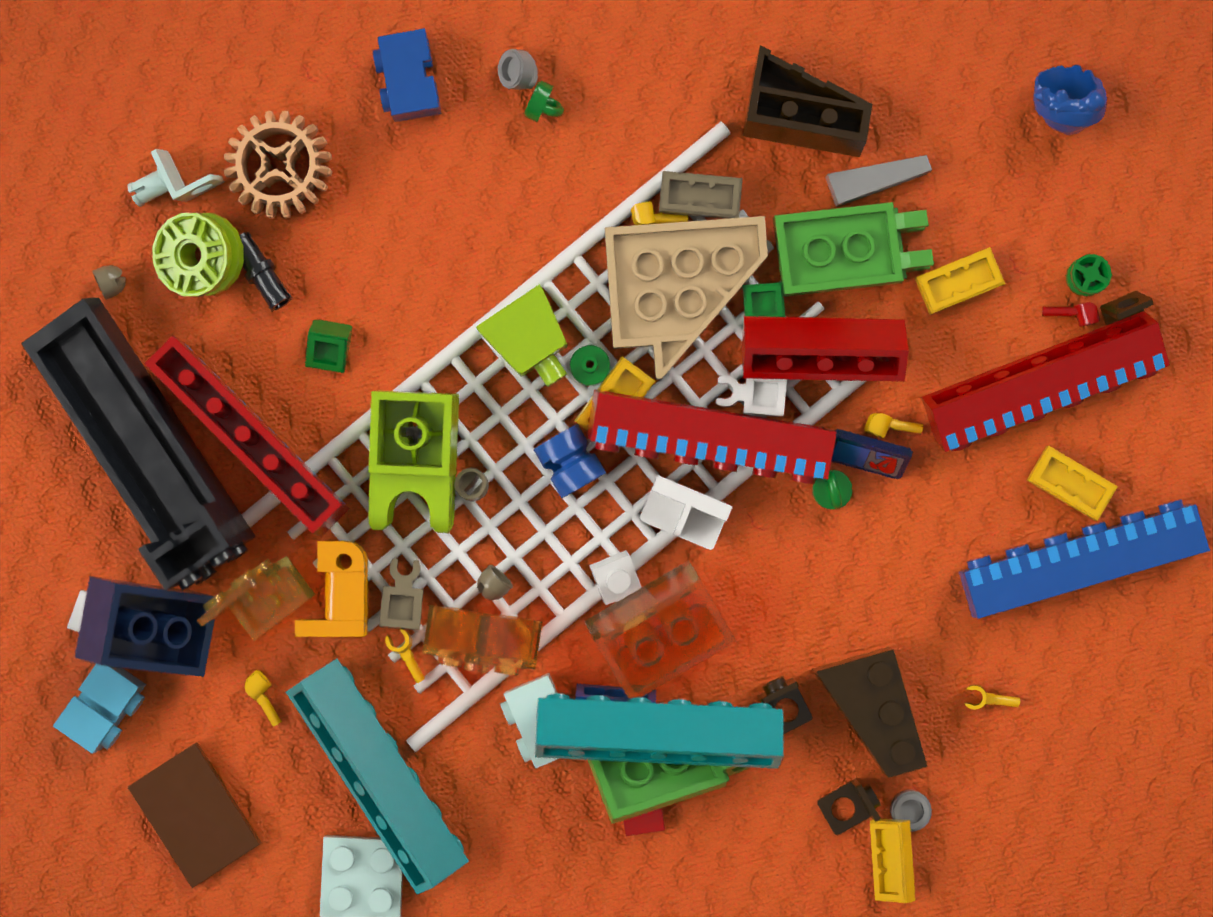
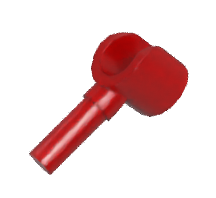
[1042,302,1100,327]

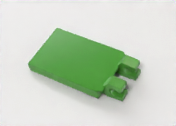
[773,202,934,297]
[588,760,750,824]

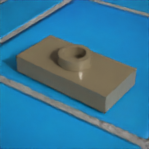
[659,171,743,219]

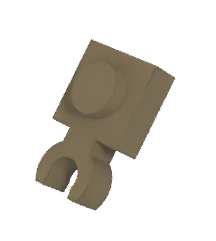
[379,558,424,631]

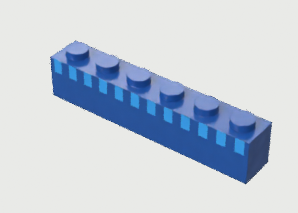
[958,499,1210,619]

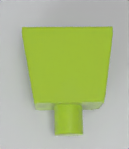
[476,284,568,387]

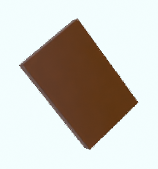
[128,742,262,888]

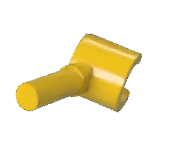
[631,202,688,225]
[864,413,923,439]
[385,628,425,683]
[245,670,282,727]
[964,685,1020,710]

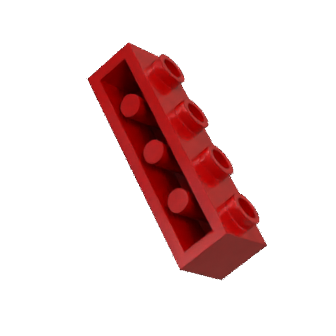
[742,316,909,382]

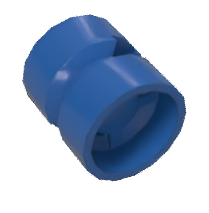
[533,424,606,498]

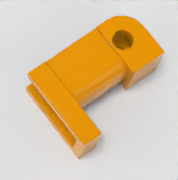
[295,541,368,637]

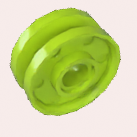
[152,213,244,296]

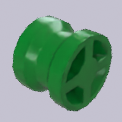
[1066,254,1112,297]

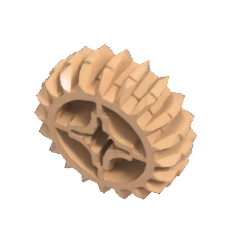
[224,111,332,219]

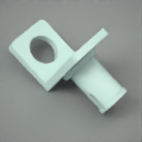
[127,149,224,207]

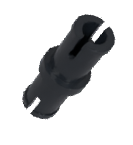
[239,232,293,312]

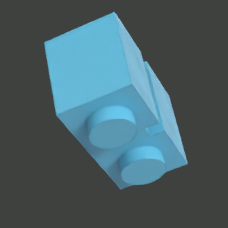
[53,664,146,754]

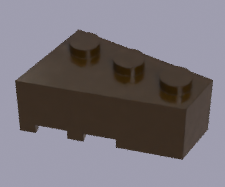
[743,45,873,157]
[812,647,927,778]

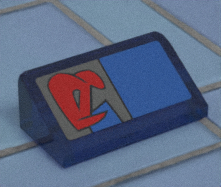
[831,429,913,479]

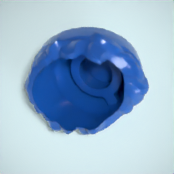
[1033,65,1107,135]

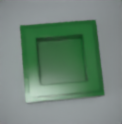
[742,282,785,317]

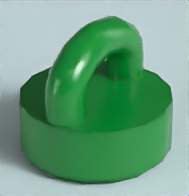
[524,81,564,122]
[812,470,852,510]

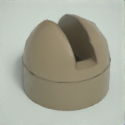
[92,265,126,300]
[455,468,489,502]
[477,565,513,600]

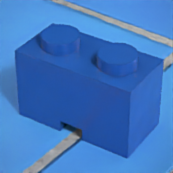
[373,28,442,122]

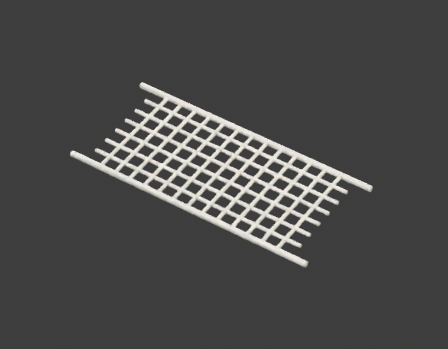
[241,121,866,752]

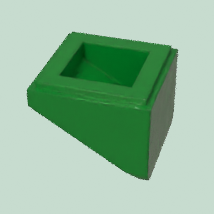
[305,319,352,373]

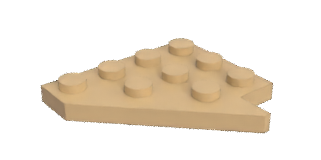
[605,216,768,380]

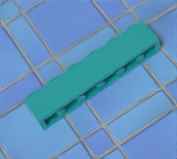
[286,658,469,895]
[535,693,783,769]

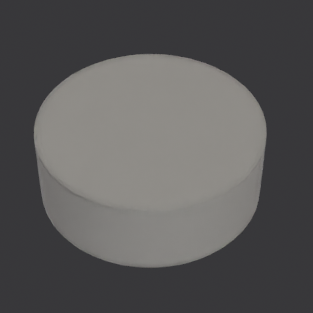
[890,790,932,831]

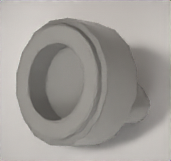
[498,49,538,90]

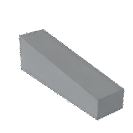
[825,155,932,207]

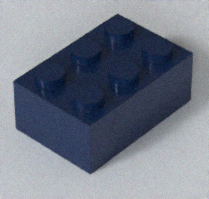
[75,576,219,677]

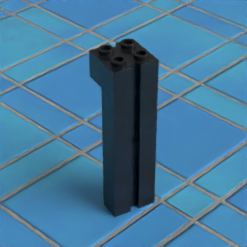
[21,298,256,590]

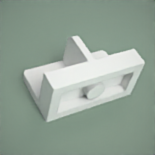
[640,475,733,550]

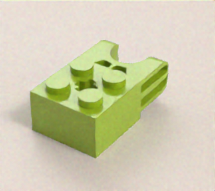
[368,390,459,533]

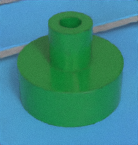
[570,345,610,386]

